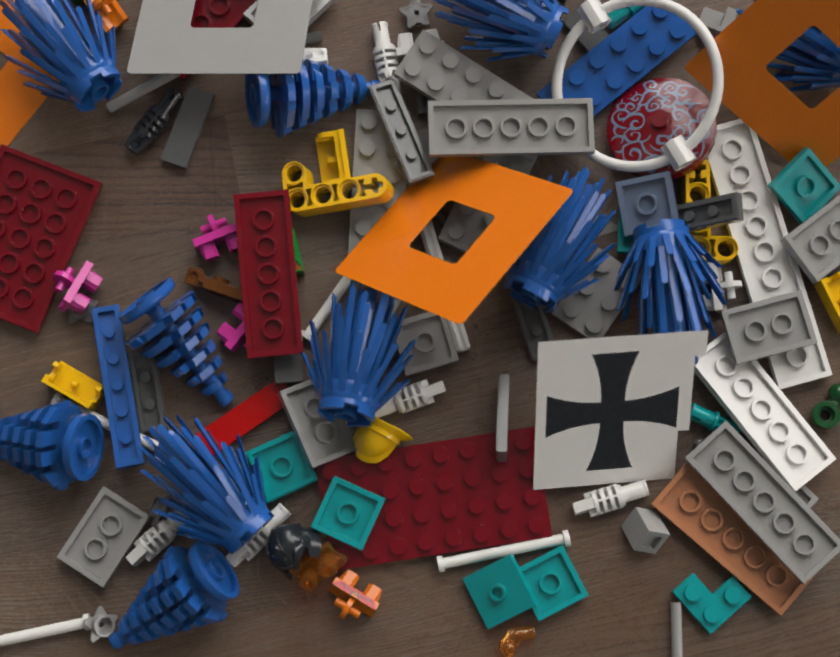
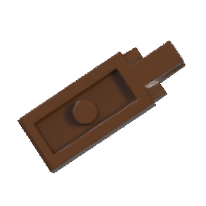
[184,267,242,303]

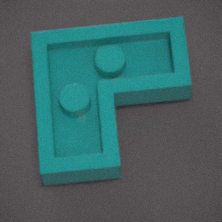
[671,573,752,634]

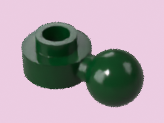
[810,383,840,430]

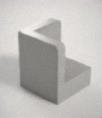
[695,7,737,38]
[621,507,670,554]

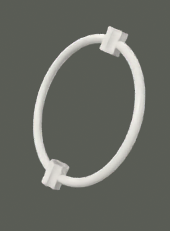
[551,0,724,172]

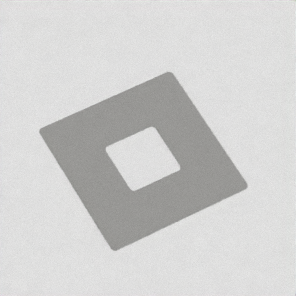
[127,0,313,74]

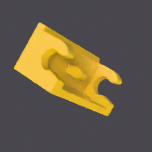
[315,129,351,183]
[814,271,840,334]
[41,361,105,412]

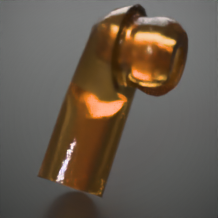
[499,625,536,657]

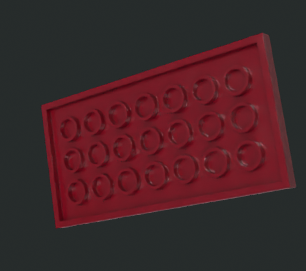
[316,427,552,571]

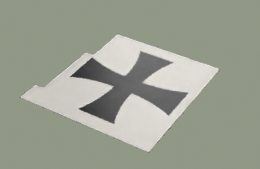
[533,330,708,490]

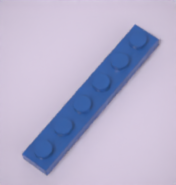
[91,304,145,470]

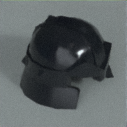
[266,523,322,580]

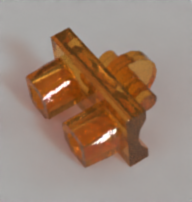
[291,541,347,592]

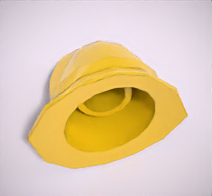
[353,417,413,464]

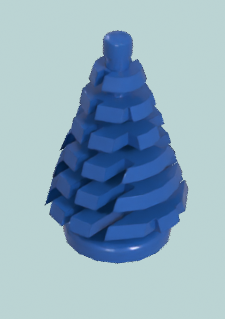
[245,59,380,137]
[118,277,234,407]
[0,400,105,490]
[109,540,240,649]

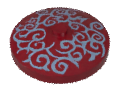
[607,78,717,179]

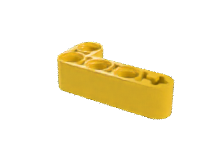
[681,159,739,265]
[282,161,394,217]

